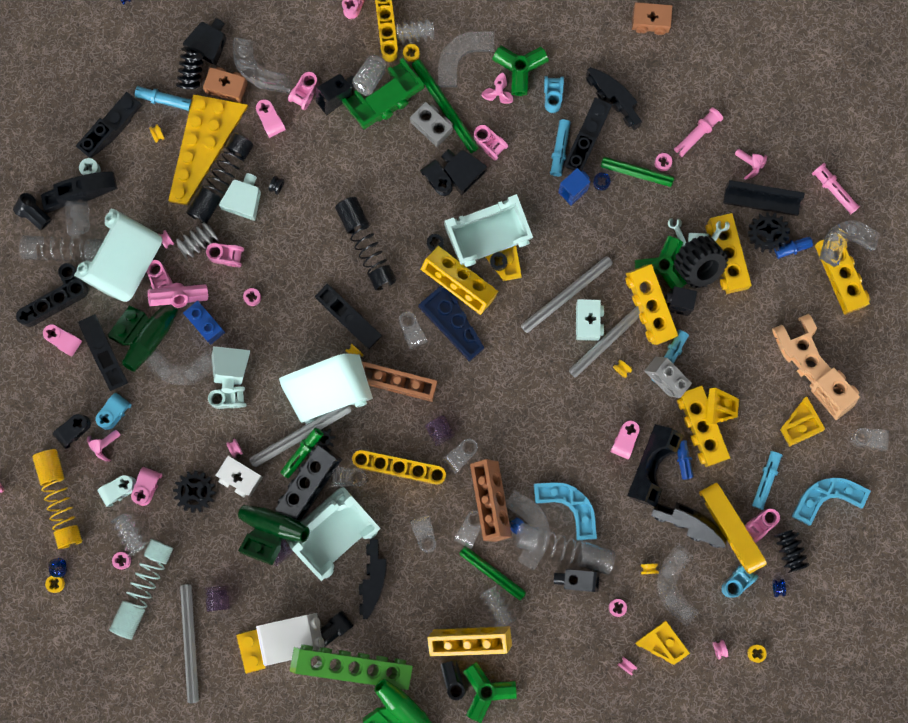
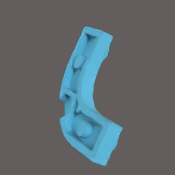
[792,478,871,526]
[534,483,597,540]

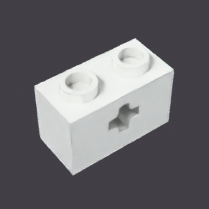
[215,456,263,498]

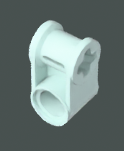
[208,387,246,409]
[97,475,136,507]

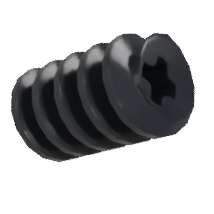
[176,47,204,89]
[774,529,810,573]

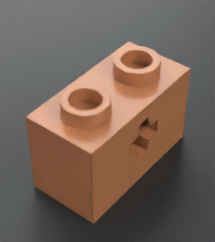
[632,2,672,35]
[203,67,248,103]

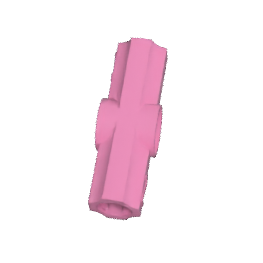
[148,283,208,308]

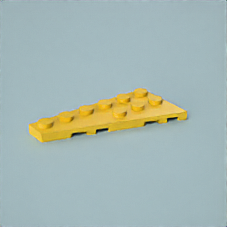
[168,94,248,206]

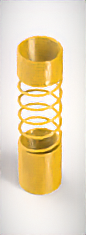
[32,449,82,549]

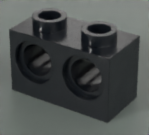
[665,286,697,316]

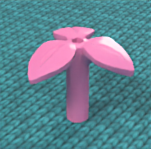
[481,73,513,104]
[735,149,767,180]
[87,430,121,462]

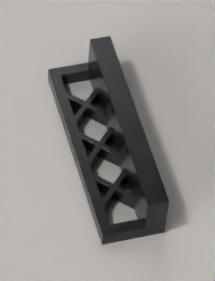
[723,180,805,216]

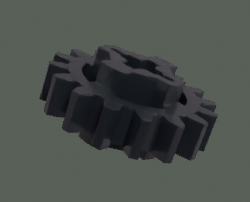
[748,212,790,253]
[173,470,217,513]

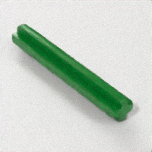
[601,157,674,187]
[459,546,526,600]

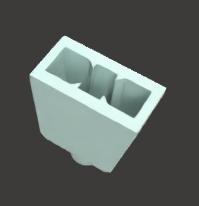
[219,173,261,221]
[212,346,250,393]

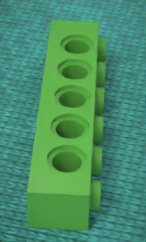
[290,644,413,690]

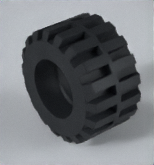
[674,236,728,288]

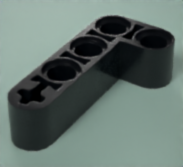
[16,263,88,327]

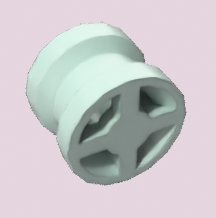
[79,158,101,175]

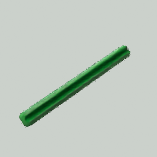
[412,59,479,153]

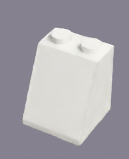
[256,613,324,666]

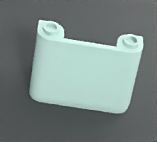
[444,194,533,267]
[74,208,162,302]
[279,354,373,425]
[286,487,381,581]

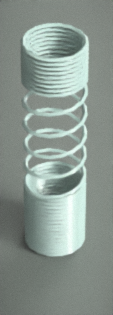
[109,539,173,639]

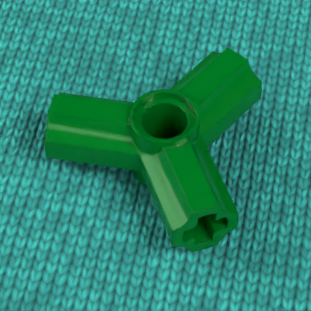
[492,45,549,96]
[634,236,687,289]
[463,662,517,723]

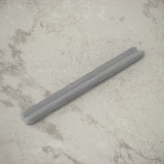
[521,256,613,333]
[569,300,653,377]
[250,405,352,467]
[180,584,199,703]

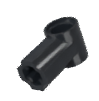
[13,193,52,231]
[320,610,354,647]
[440,660,466,700]

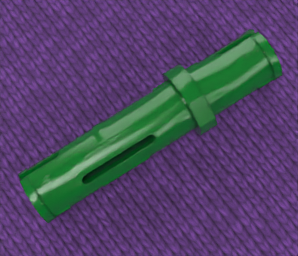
[281,428,323,478]

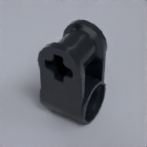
[420,159,452,196]
[53,414,91,449]

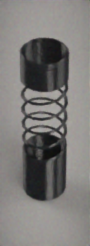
[186,133,254,224]
[335,197,397,291]

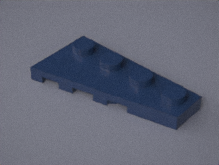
[418,285,484,362]

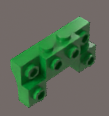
[342,58,424,130]

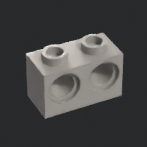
[410,102,453,147]
[644,357,692,398]

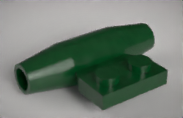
[108,304,178,372]
[238,505,310,565]

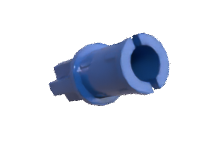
[774,237,813,259]
[676,440,693,480]

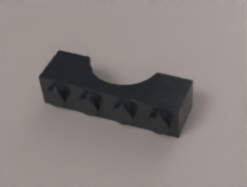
[627,424,684,507]

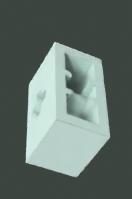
[576,299,604,341]

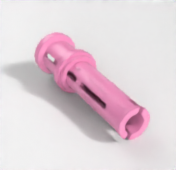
[674,107,723,157]
[812,163,860,215]

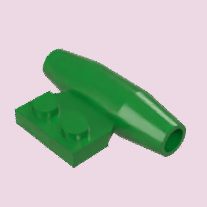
[363,679,432,723]

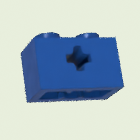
[558,168,590,206]
[183,301,225,344]

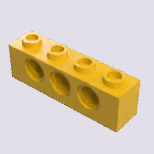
[706,213,752,294]
[815,234,870,315]
[420,246,499,315]
[625,264,678,345]
[677,386,730,467]
[427,626,512,656]

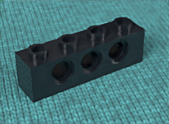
[275,445,342,522]

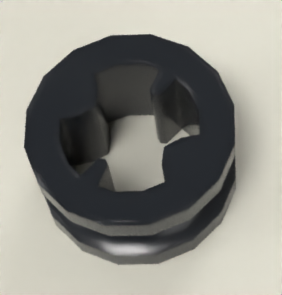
[269,176,284,195]
[427,234,444,252]
[490,252,508,271]

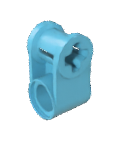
[544,76,564,113]
[96,393,132,430]
[721,564,759,598]

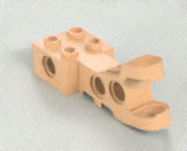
[772,314,860,420]

